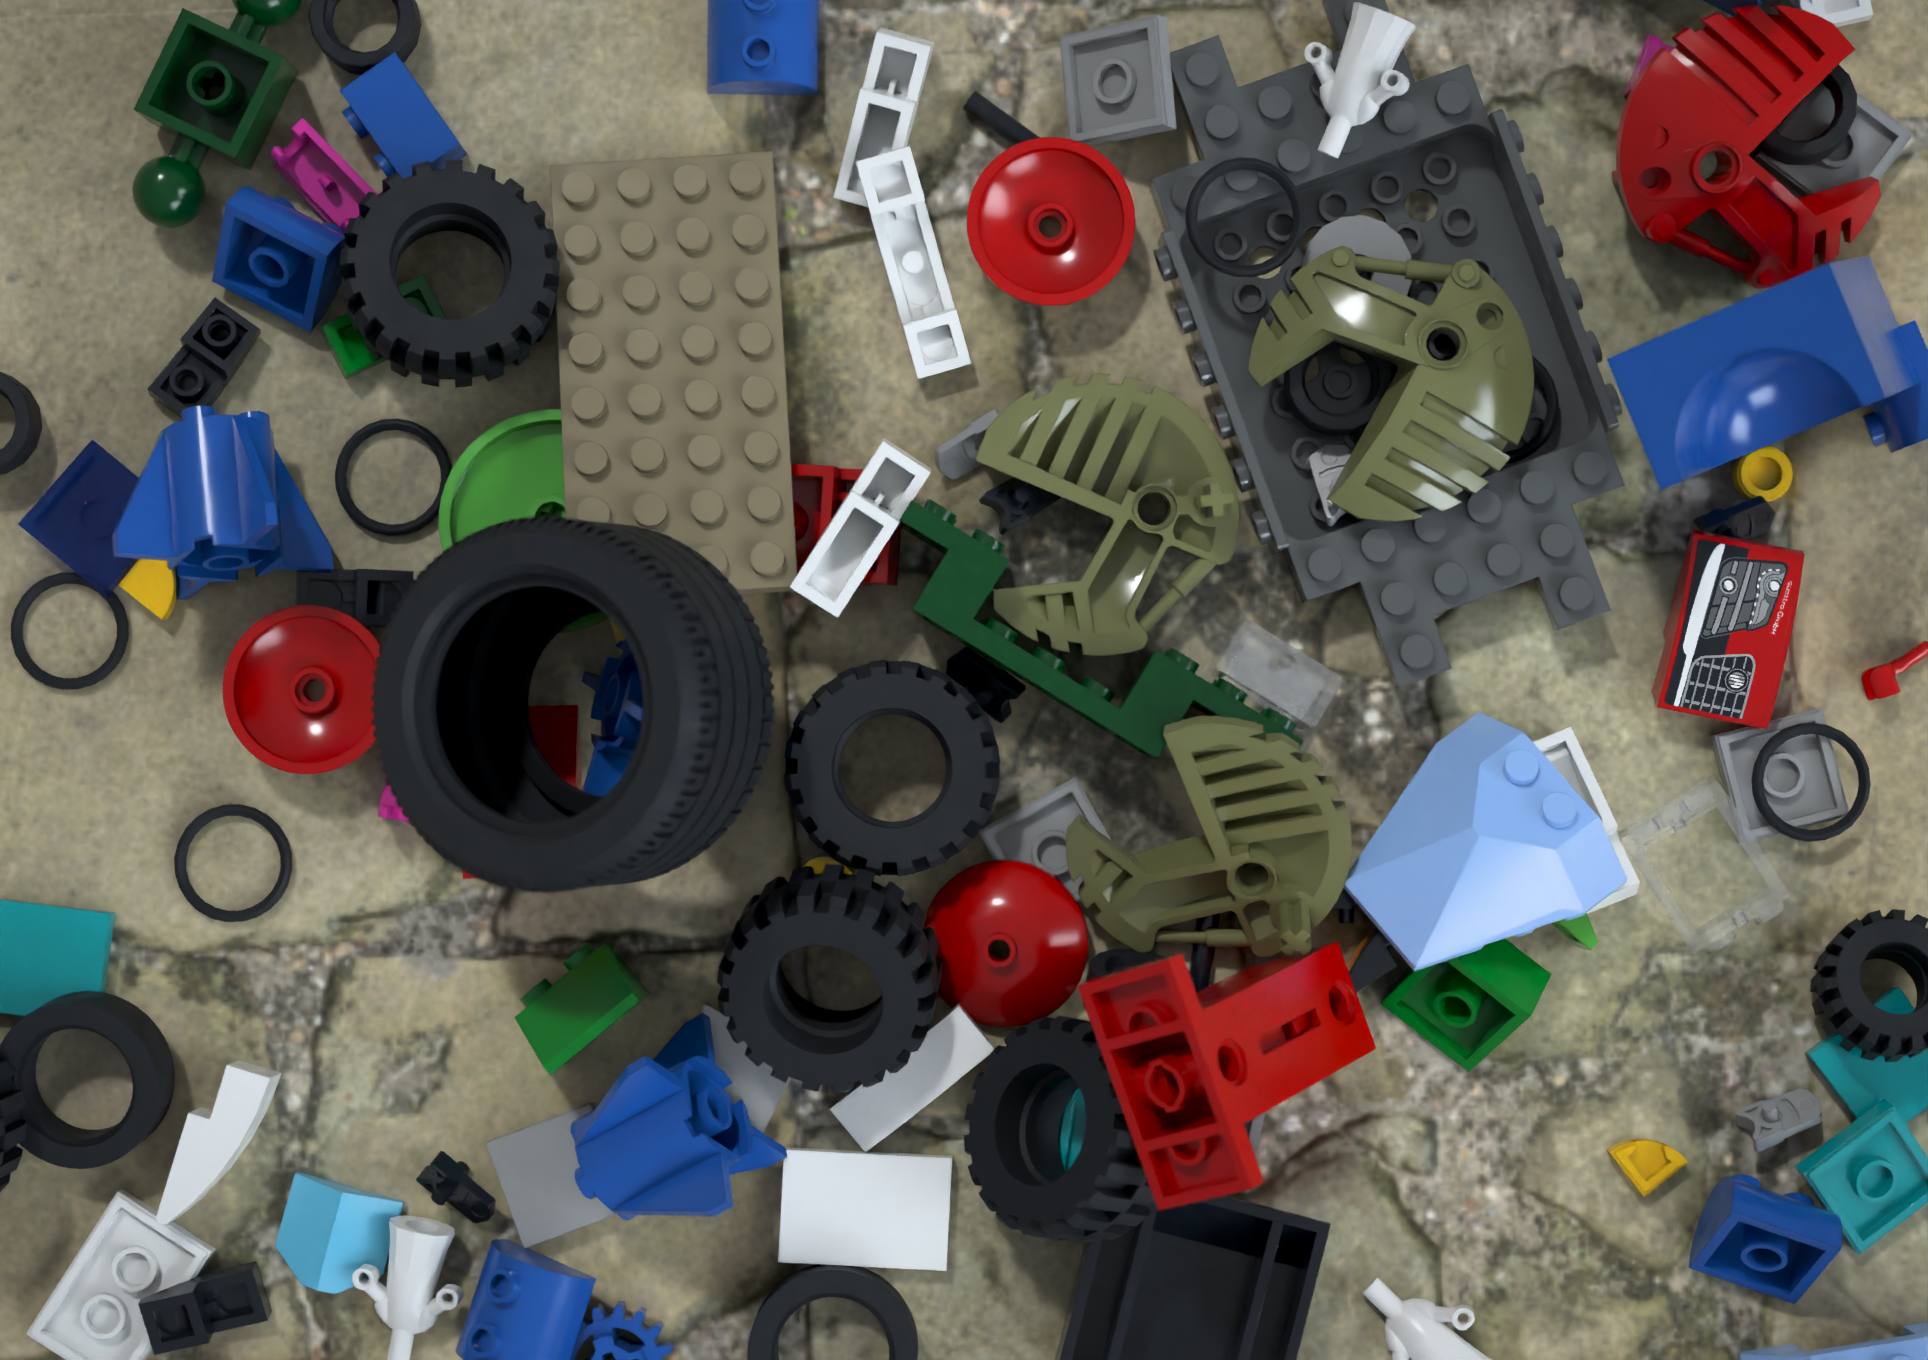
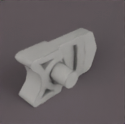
[935,409,1000,479]
[1309,444,1351,526]
[1735,1088,1822,1152]

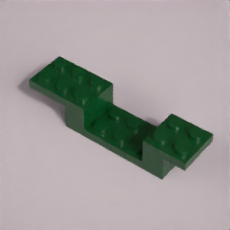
[900,499,1304,759]

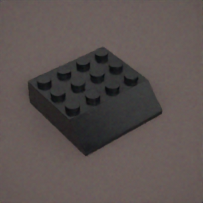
[1055,1196,1331,1360]

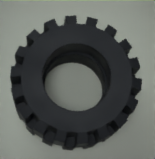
[1810,909,1928,1062]

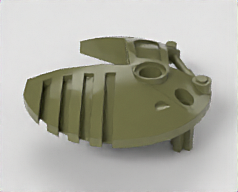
[1248,246,1534,522]
[975,373,1239,656]
[1066,716,1352,957]

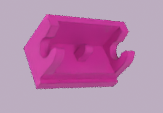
[270,118,378,233]

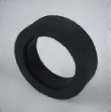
[0,991,175,1169]
[747,1264,918,1360]

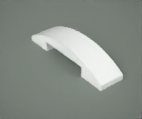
[855,146,972,379]

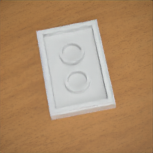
[778,1147,952,1271]
[26,1189,216,1360]

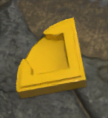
[118,559,177,620]
[1606,1138,1688,1197]

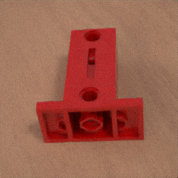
[1078,941,1376,1211]

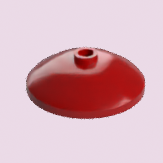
[967,137,1135,307]
[222,605,382,774]
[923,859,1089,1027]

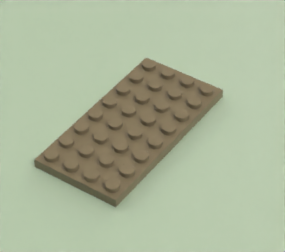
[550,151,798,594]

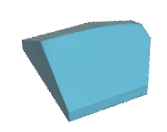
[275,1172,405,1294]

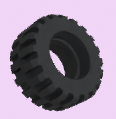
[340,159,560,388]
[784,660,1000,876]
[717,864,942,1093]
[964,1016,1155,1243]

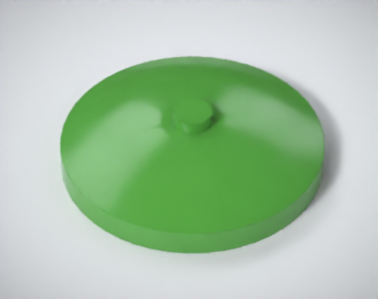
[438,409,609,633]

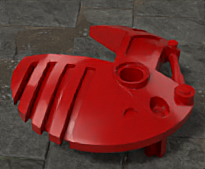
[1612,5,1881,289]

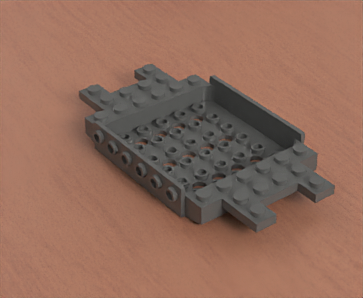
[1149,0,1624,688]

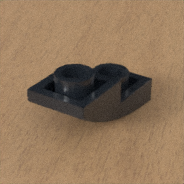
[148,297,261,418]

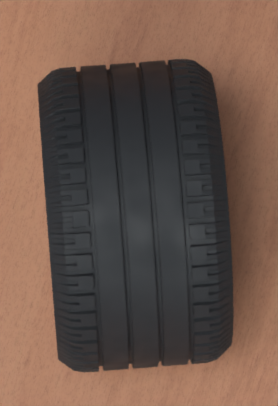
[371,516,775,893]

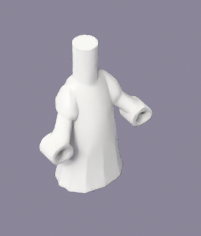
[1304,2,1416,159]
[352,1215,464,1360]
[1362,1277,1492,1360]

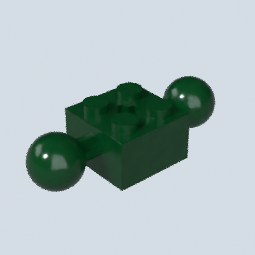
[132,0,302,228]

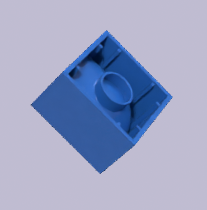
[1607,256,1921,490]

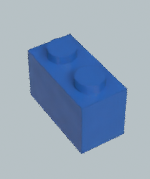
[340,52,467,179]

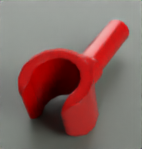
[1861,641,1928,701]

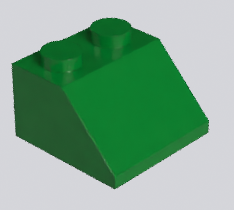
[1380,938,1552,1072]
[514,942,650,1075]

